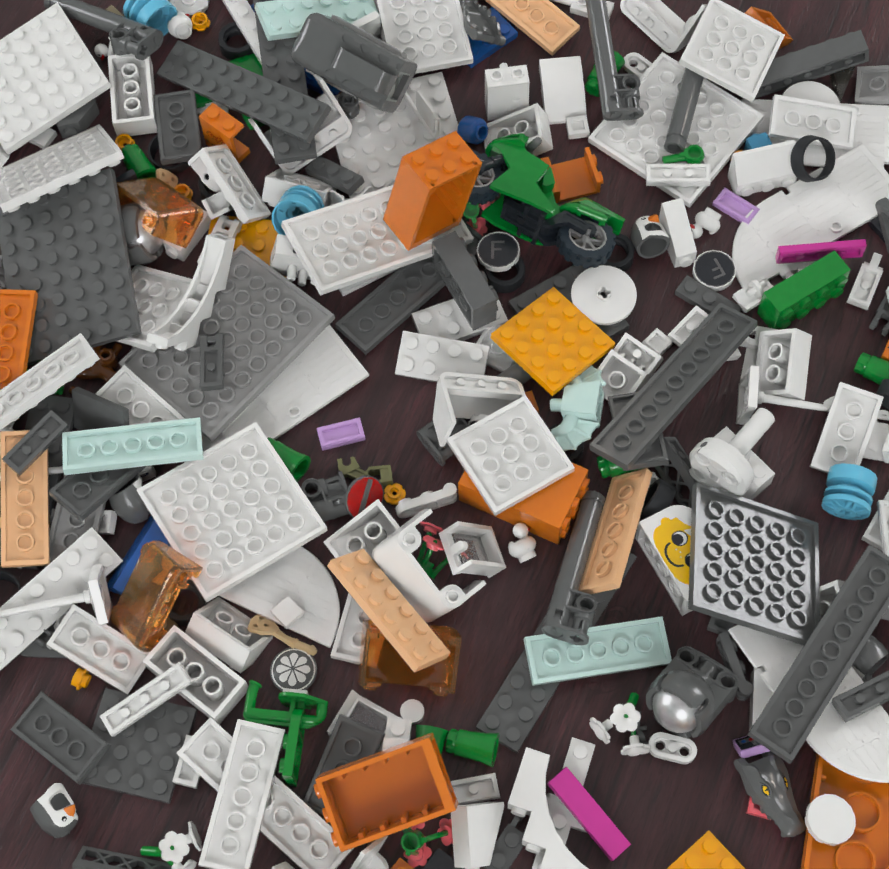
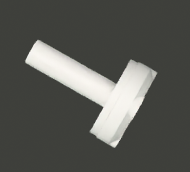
[689,408,775,496]

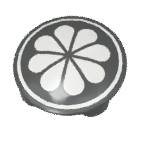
[270,648,317,691]

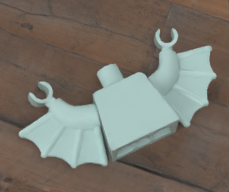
[550,365,606,451]

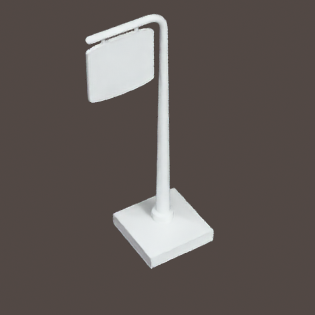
[351,10,440,140]
[736,365,889,461]
[0,563,113,625]

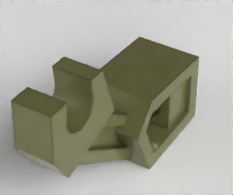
[337,457,393,488]

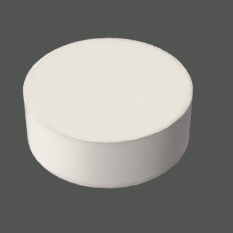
[400,699,424,725]

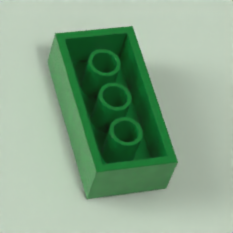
[757,250,851,330]

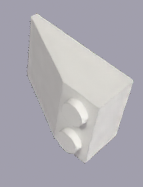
[484,103,553,156]
[324,499,400,559]

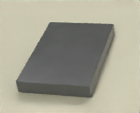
[72,386,129,430]

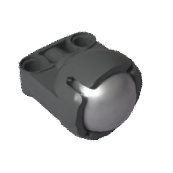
[120,201,165,266]
[646,646,739,738]

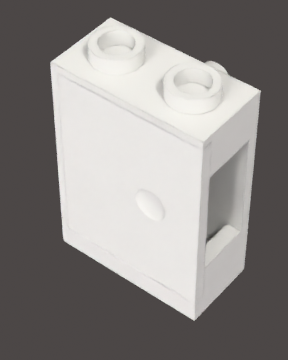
[485,63,530,121]
[270,234,314,286]

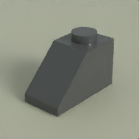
[57,98,100,138]

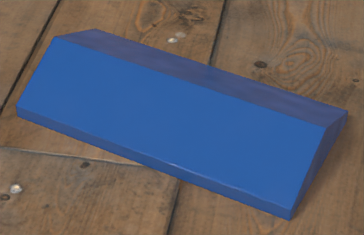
[107,515,171,601]

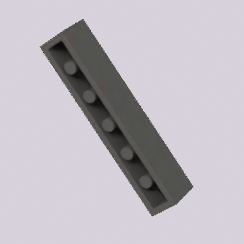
[755,30,869,99]

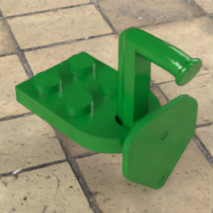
[243,680,328,787]

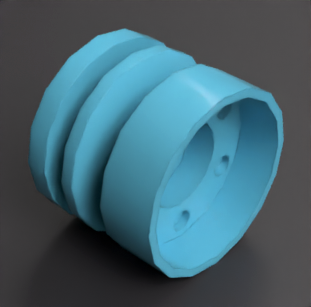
[123,0,178,36]
[272,185,324,235]
[821,463,878,520]

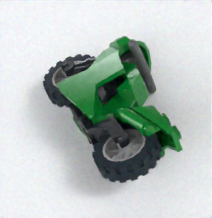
[468,133,626,268]

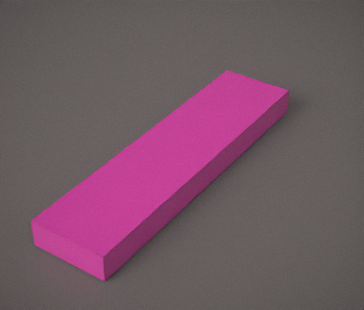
[775,239,867,264]
[547,767,631,861]

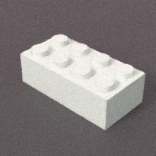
[108,54,157,136]
[143,625,248,725]

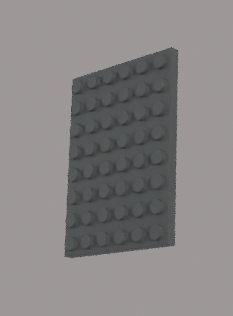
[0,168,142,366]

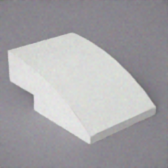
[539,56,587,125]
[598,332,664,400]

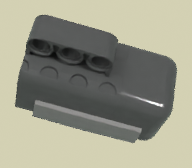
[291,13,417,113]

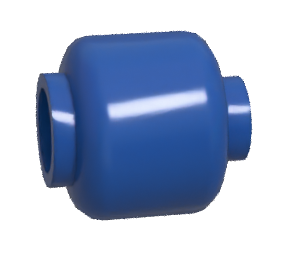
[457,115,488,145]

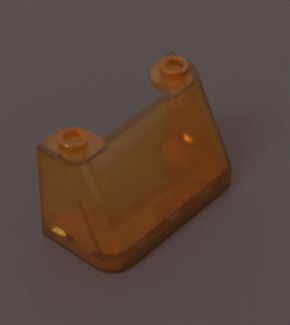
[117,177,203,248]
[111,540,203,652]
[358,619,462,696]

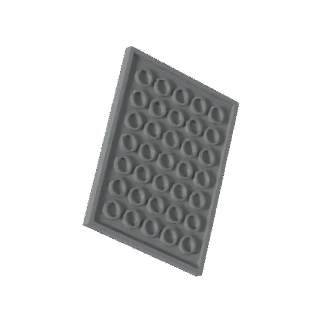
[119,245,335,442]

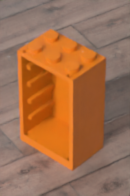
[383,131,482,251]
[458,462,590,545]
[314,732,458,852]

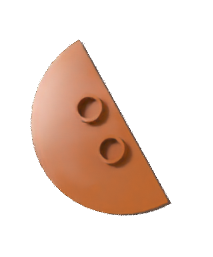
[801,754,889,869]

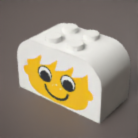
[635,505,693,616]

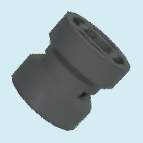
[338,92,360,119]

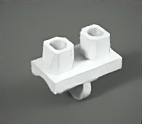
[732,274,774,313]

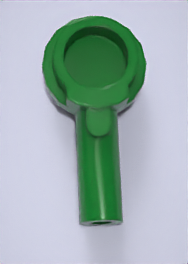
[662,145,704,164]

